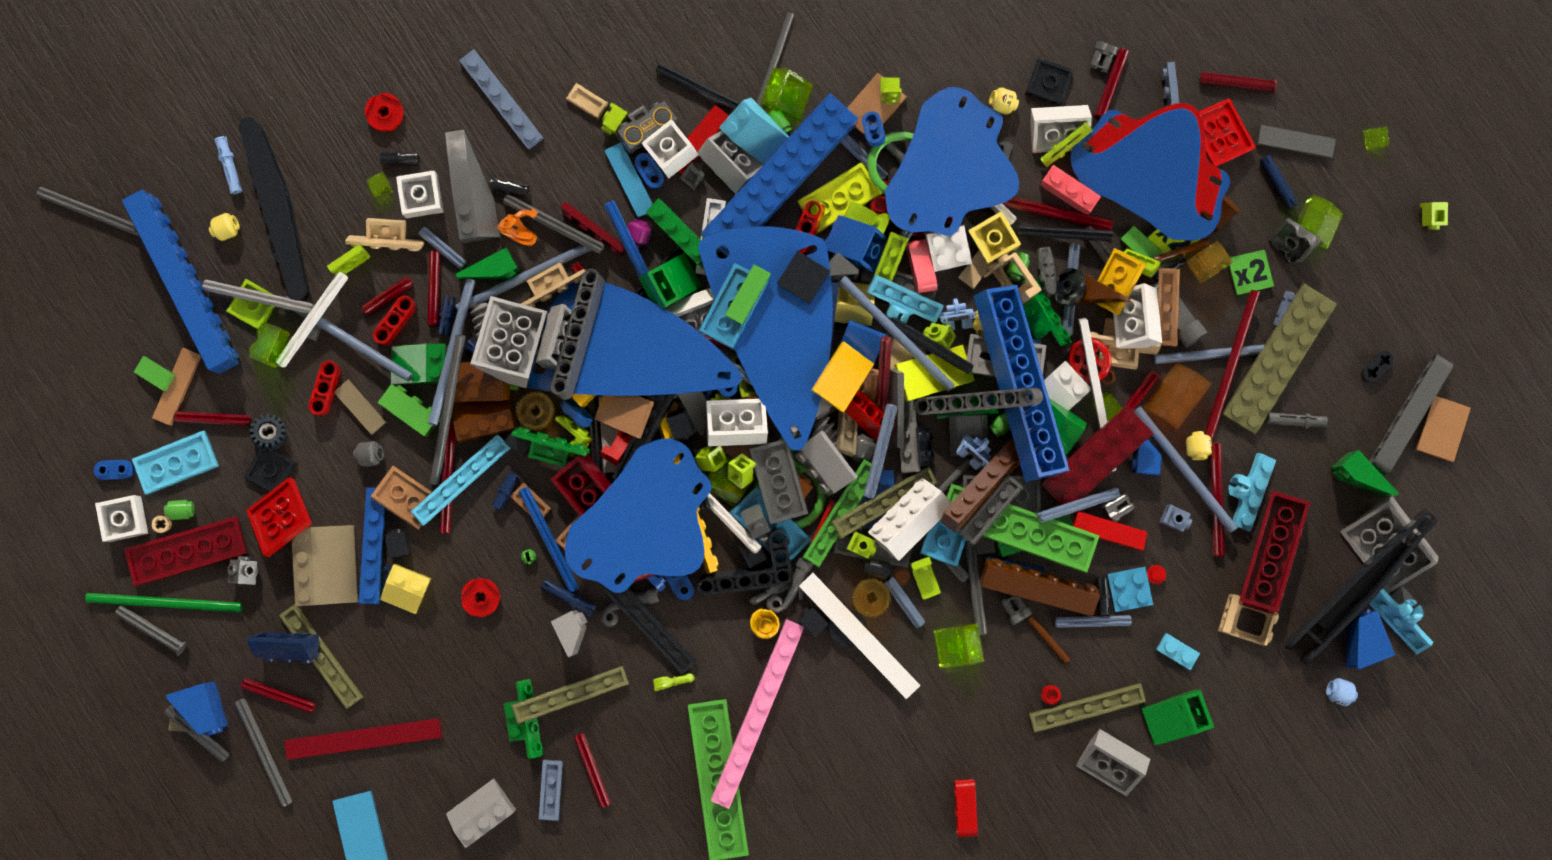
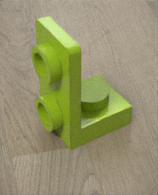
[880,77,901,105]
[844,201,890,234]
[555,415,593,458]
[910,557,941,599]

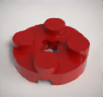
[365,93,404,132]
[461,578,501,617]

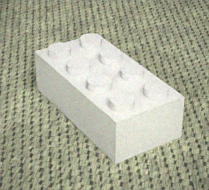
[868,478,951,561]

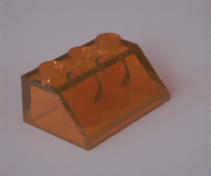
[1143,363,1212,431]

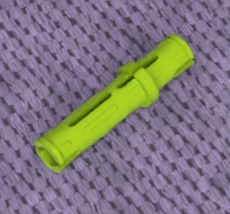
[1040,122,1093,167]

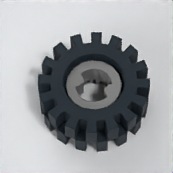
[249,414,287,451]

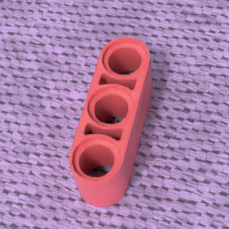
[906,239,937,293]

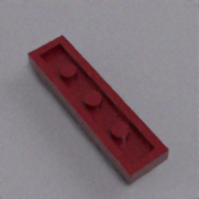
[561,201,626,255]

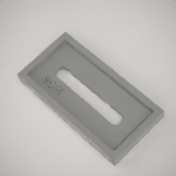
[966,334,1047,377]

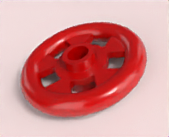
[1068,338,1112,384]

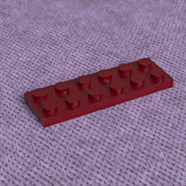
[1041,404,1154,505]
[124,516,248,586]

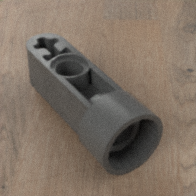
[1150,281,1208,348]

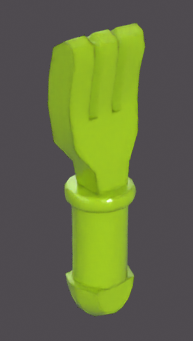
[653,674,695,691]

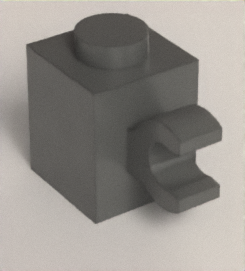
[741,504,771,544]

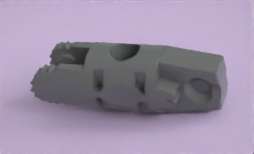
[1037,247,1057,297]

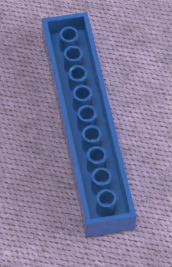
[701,93,858,258]
[122,190,240,374]
[973,285,1069,482]

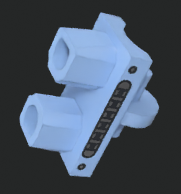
[939,299,976,330]
[956,433,992,470]

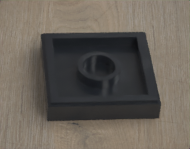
[1025,57,1074,106]
[777,251,831,305]
[244,448,297,492]

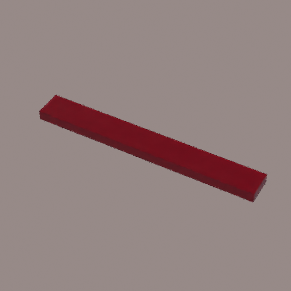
[284,718,442,760]

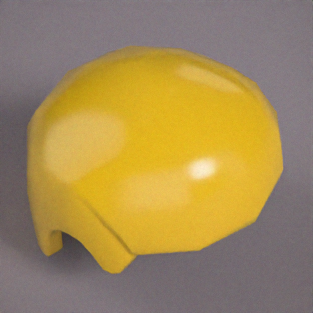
[750,609,780,639]

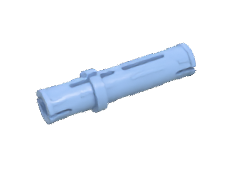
[214,136,243,194]

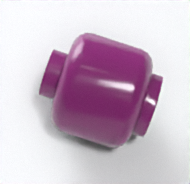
[627,219,652,249]

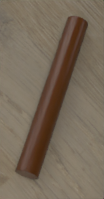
[1153,238,1210,262]
[1026,615,1070,664]

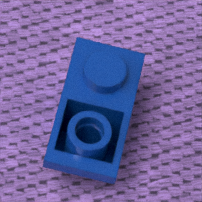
[1131,439,1161,476]

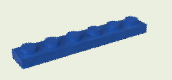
[359,488,386,604]

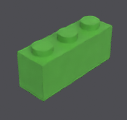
[378,384,441,438]

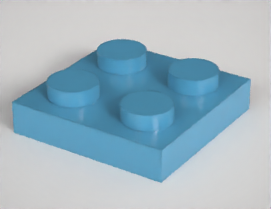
[919,521,966,567]
[1106,567,1153,612]

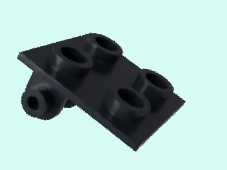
[915,427,935,467]

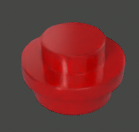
[871,196,887,214]
[1147,565,1166,584]
[1041,685,1061,705]

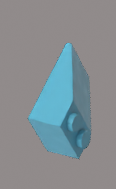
[719,98,789,164]

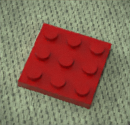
[1199,98,1256,167]
[246,477,312,557]

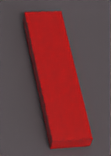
[678,105,729,175]
[1072,511,1147,551]

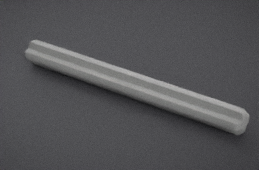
[202,280,314,314]

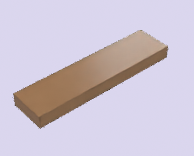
[1158,268,1180,346]
[152,348,201,426]

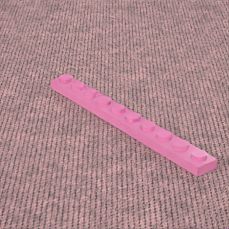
[710,619,804,809]

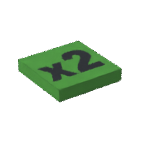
[1226,250,1274,296]

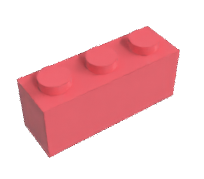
[1040,165,1101,215]

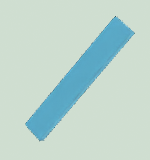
[411,434,510,526]

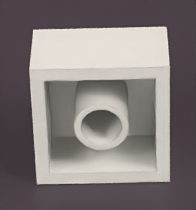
[642,119,699,178]
[396,171,444,218]
[924,224,972,272]
[95,495,148,542]

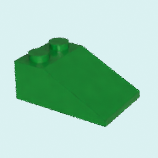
[391,344,448,385]
[1049,398,1087,456]
[1331,450,1399,498]

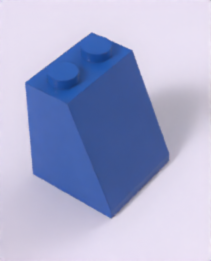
[825,215,888,275]
[841,320,886,368]
[1346,609,1395,669]
[166,681,228,736]

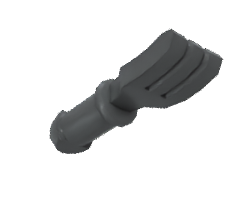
[750,585,789,605]

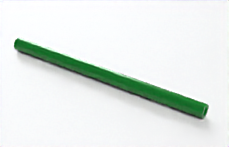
[85,593,243,612]

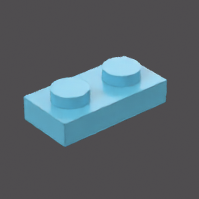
[1156,633,1200,670]

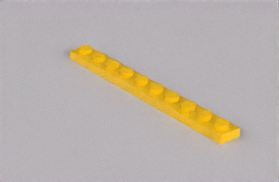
[647,395,718,574]

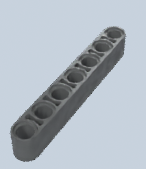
[551,269,605,400]
[1370,354,1453,476]
[914,388,1043,415]

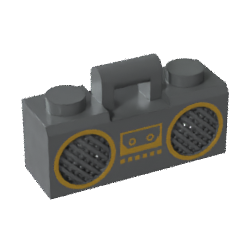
[617,101,677,155]

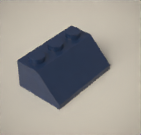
[247,632,319,663]

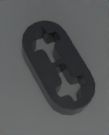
[1361,351,1394,383]

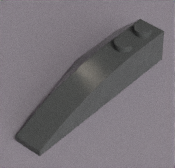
[445,130,501,244]

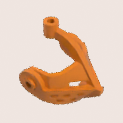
[496,208,539,246]

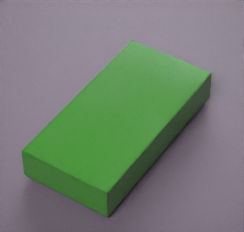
[134,356,175,391]

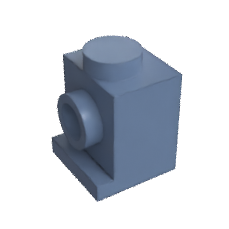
[1159,504,1192,532]

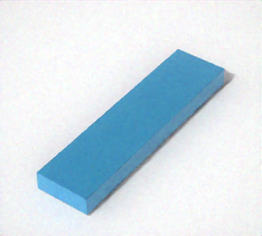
[604,142,653,219]

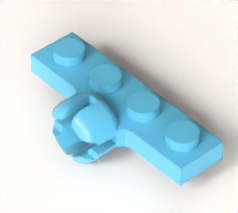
[867,274,944,324]
[1228,453,1276,532]
[1369,588,1433,654]

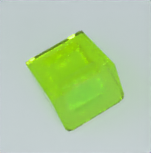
[1364,126,1389,150]
[366,171,392,197]
[1092,392,1122,421]

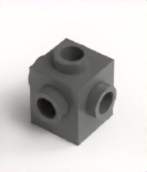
[228,556,258,585]

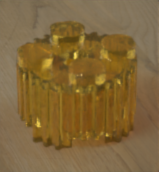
[1187,241,1233,283]
[515,391,557,432]
[851,578,891,618]

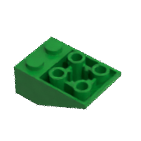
[638,253,702,308]
[1141,689,1214,745]

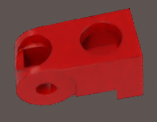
[601,430,632,466]

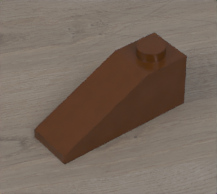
[1078,274,1131,304]

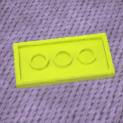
[797,162,882,234]
[894,345,975,402]

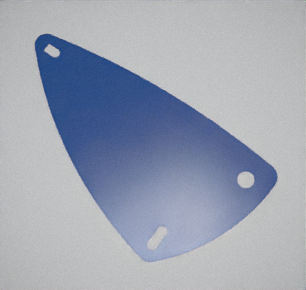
[699,226,833,450]
[526,279,742,396]

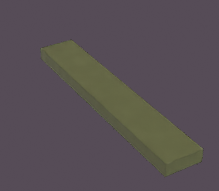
[831,466,937,539]
[279,604,363,709]
[511,666,629,724]
[1028,683,1146,733]

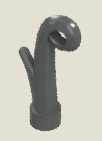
[766,557,813,613]
[601,587,660,627]

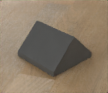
[829,252,859,282]

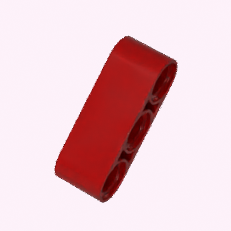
[796,201,825,254]
[373,296,417,346]
[309,361,341,416]
[845,390,884,439]
[954,779,978,837]

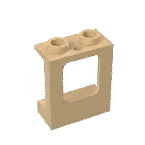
[983,252,1041,304]
[1218,594,1279,646]

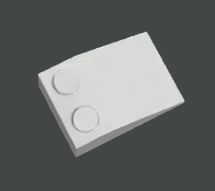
[1044,361,1092,411]

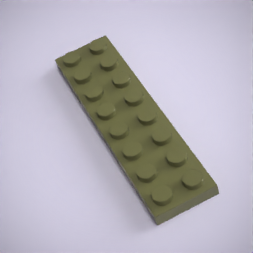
[1222,284,1337,434]

